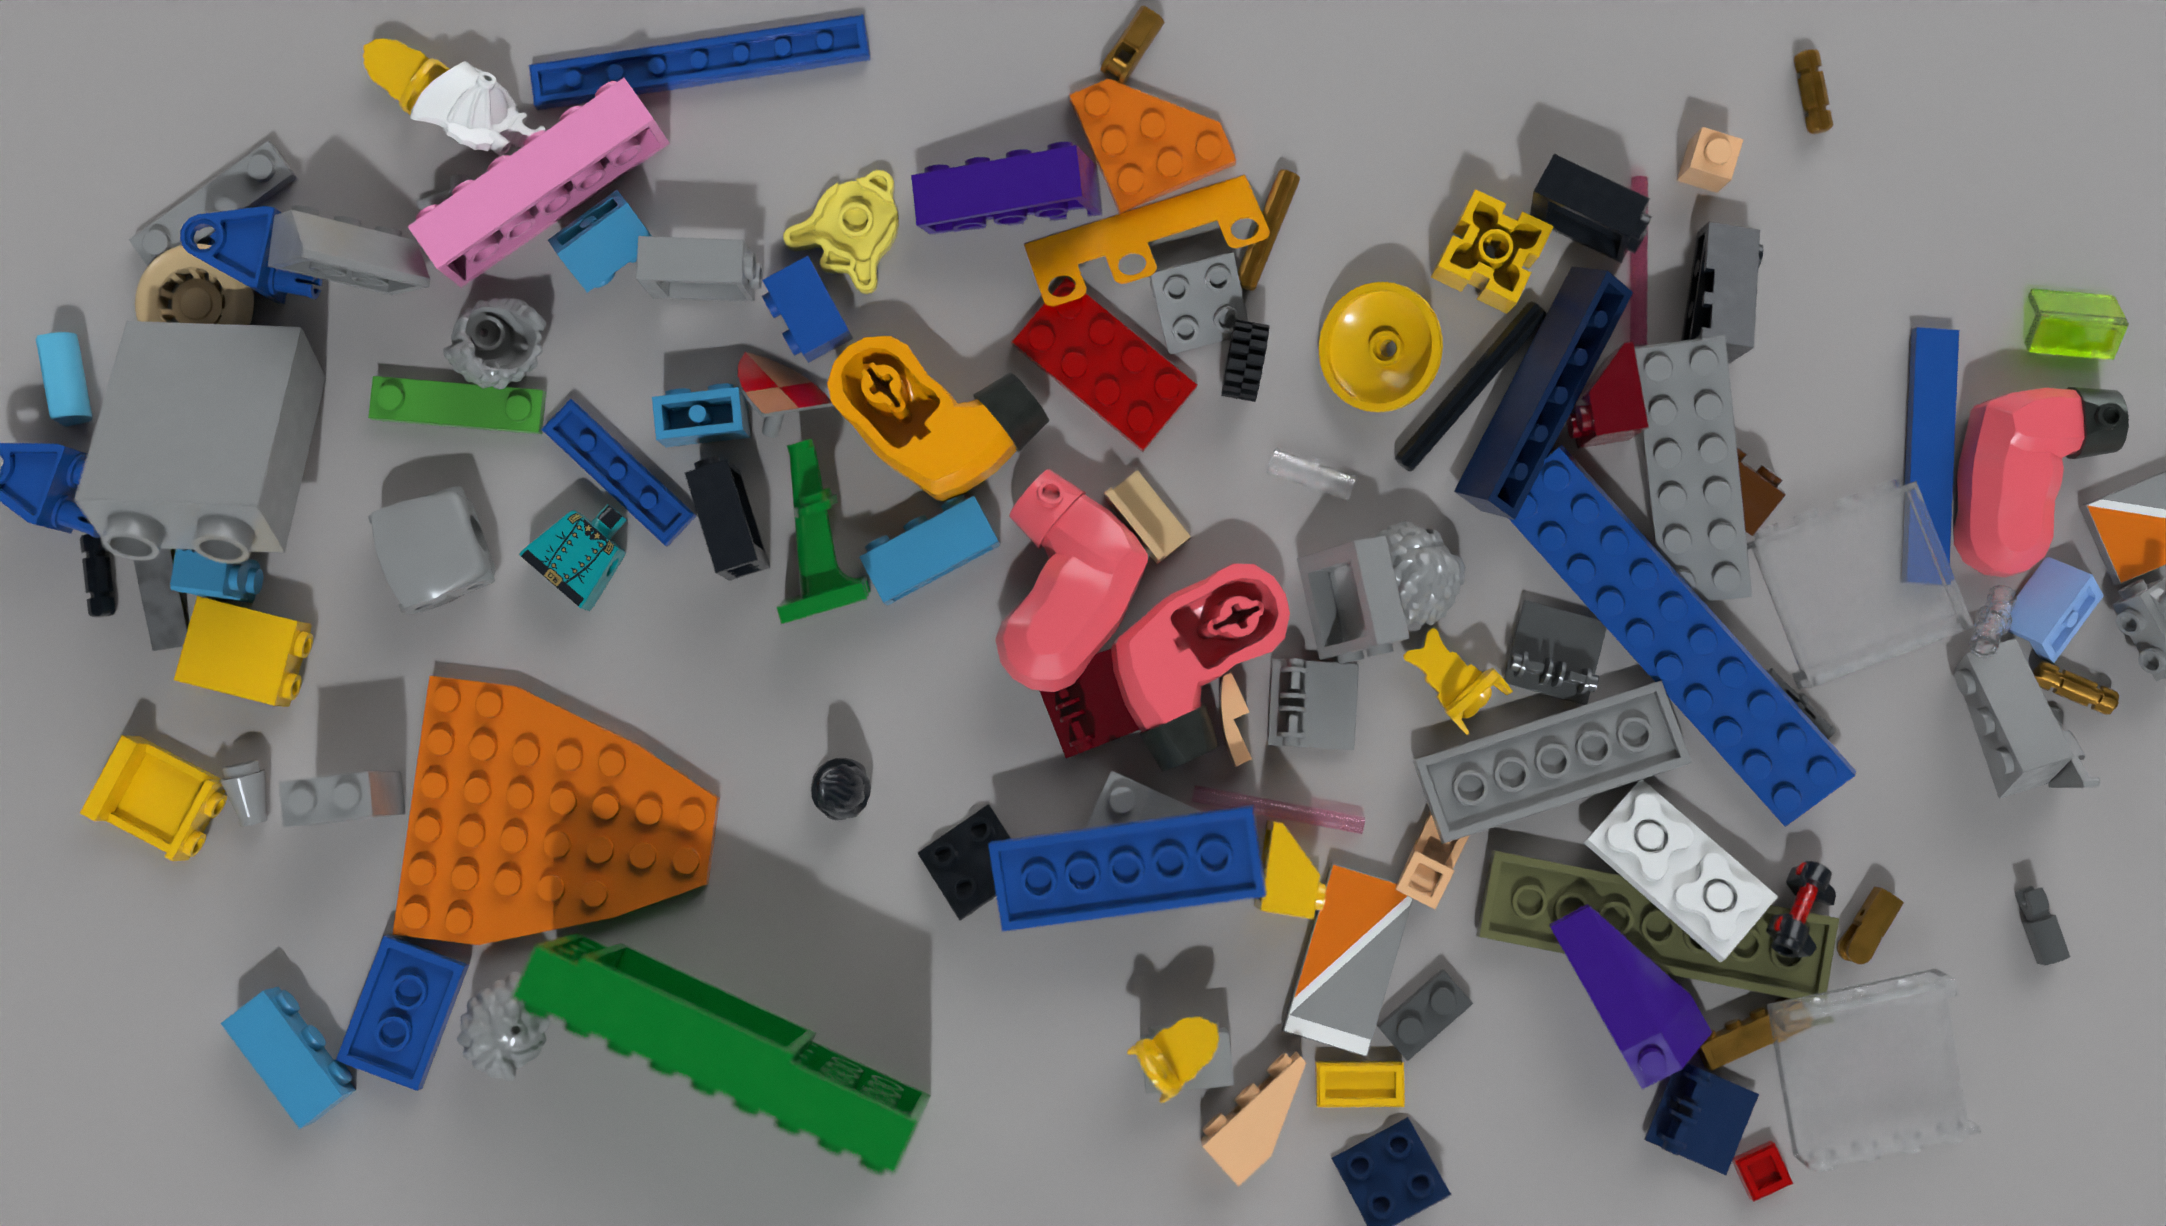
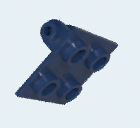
[1644,1063,1759,1175]
[1331,1117,1452,1226]

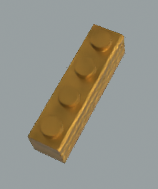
[1697,997,1812,1070]

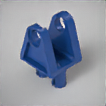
[180,206,322,304]
[0,443,101,538]

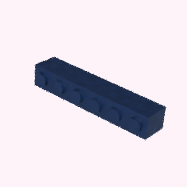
[1454,266,1633,520]

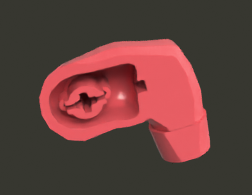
[995,469,1148,692]

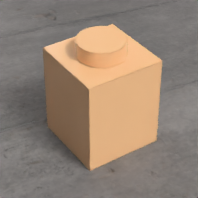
[1677,127,1744,193]

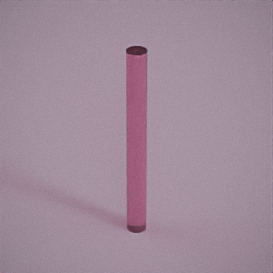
[1630,176,1648,347]
[1192,785,1365,834]

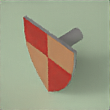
[737,352,833,438]

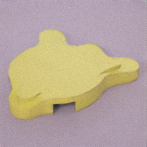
[783,170,899,294]

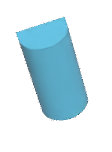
[35,332,93,427]

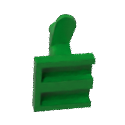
[776,439,871,624]

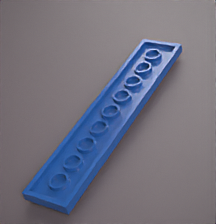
[1508,444,1856,827]

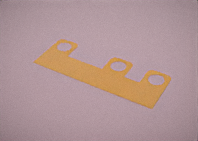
[1023,175,1270,306]

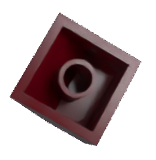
[1567,341,1649,449]

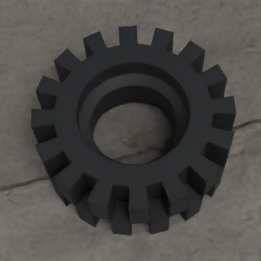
[1221,319,1270,402]

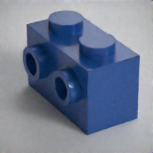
[762,256,853,363]

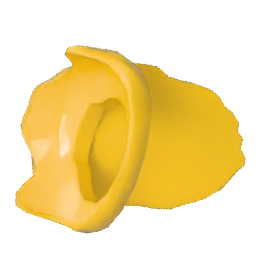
[363,38,450,115]
[1127,1017,1219,1103]

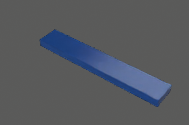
[1900,327,1959,586]

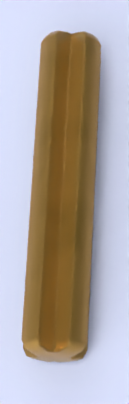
[1238,169,1300,291]

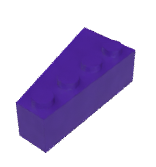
[911,142,1103,234]

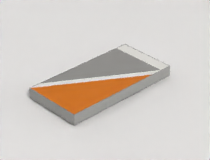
[2079,471,2166,585]
[1282,863,1413,1057]

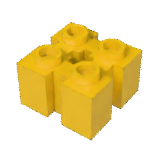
[1431,189,1554,314]

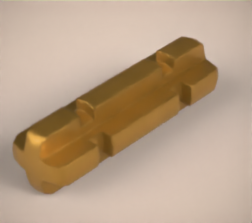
[1794,49,1833,134]
[2033,661,2119,715]

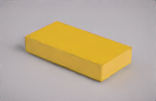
[1315,1061,1405,1107]

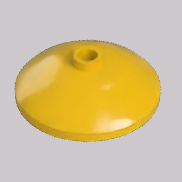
[1319,282,1443,412]

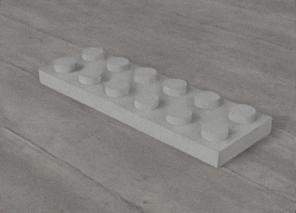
[1635,335,1752,601]
[1413,681,1692,844]

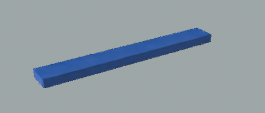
[529,15,871,110]

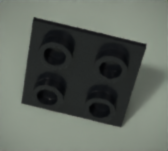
[918,804,1011,921]

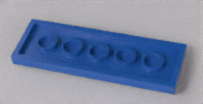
[988,805,1267,932]

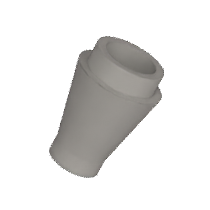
[220,760,267,827]

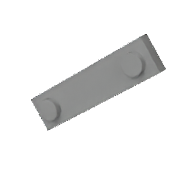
[129,141,297,266]

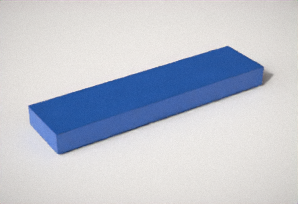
[541,399,697,547]

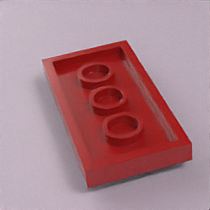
[1012,277,1198,452]

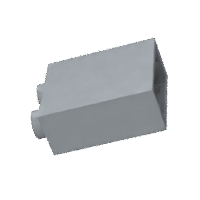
[75,321,326,563]

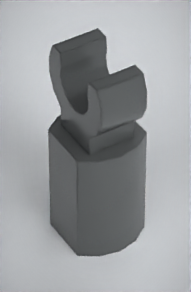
[2015,886,2071,965]

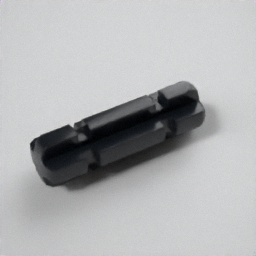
[80,534,116,618]

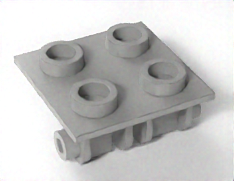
[1150,251,1248,355]
[1268,658,1359,750]

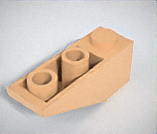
[1200,1051,1306,1187]

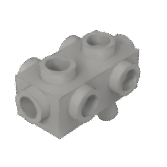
[2112,578,2166,681]

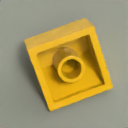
[1254,820,1326,919]

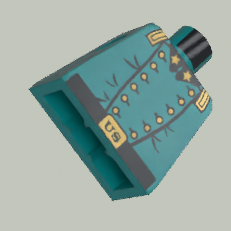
[519,503,627,611]

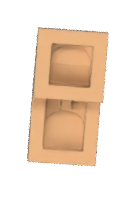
[1219,672,1252,767]
[1395,812,1470,909]

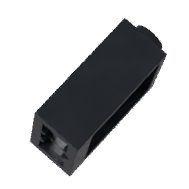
[1530,154,1652,263]
[684,456,770,581]

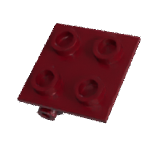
[1039,649,1140,759]

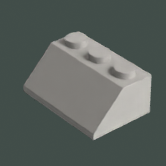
[268,205,430,295]

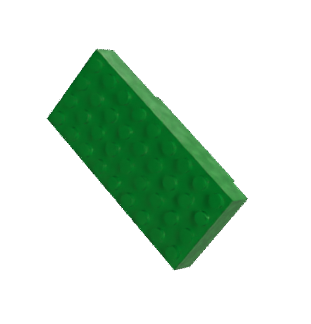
[512,933,931,1175]

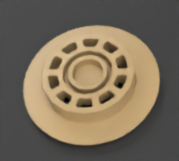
[135,244,254,325]

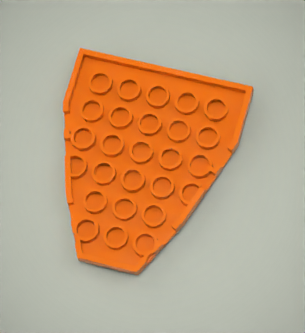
[392,676,720,945]

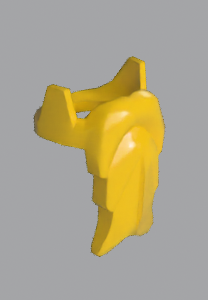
[1403,628,1513,735]

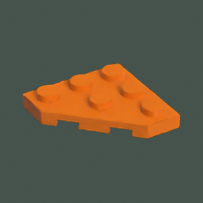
[1069,78,1237,214]

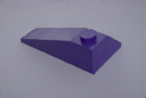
[1549,904,1712,1090]

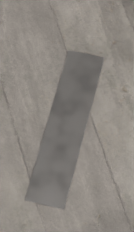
[133,548,187,651]

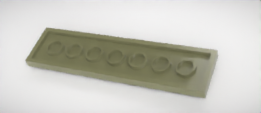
[1476,850,1839,1005]

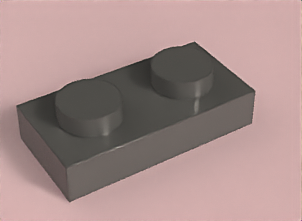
[1377,969,1473,1061]

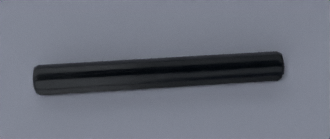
[1395,301,1547,472]

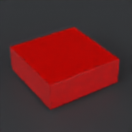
[1732,1141,1793,1202]

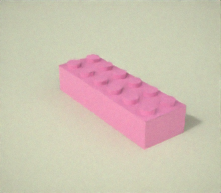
[407,78,670,288]

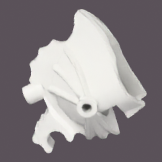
[410,61,546,156]

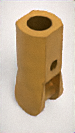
[1100,6,1164,84]
[1837,886,1904,964]

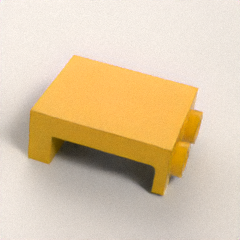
[174,596,313,707]
[80,735,227,862]

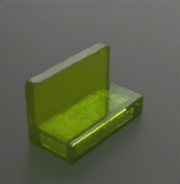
[2024,289,2129,360]

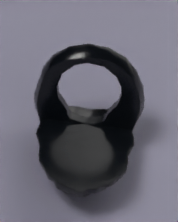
[811,758,871,821]

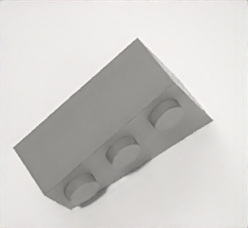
[1955,638,2074,799]

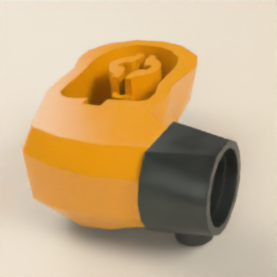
[827,336,1049,501]

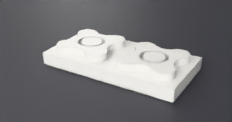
[1584,779,1778,962]

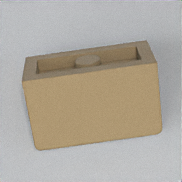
[1104,470,1191,565]

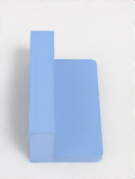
[1998,557,2104,664]

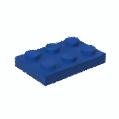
[335,935,469,1091]

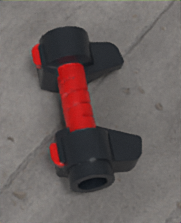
[1766,861,1836,958]

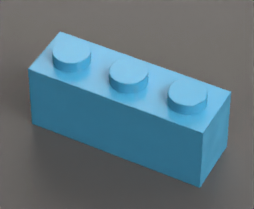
[859,495,1000,606]
[220,987,356,1129]

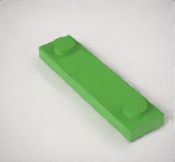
[368,376,546,434]

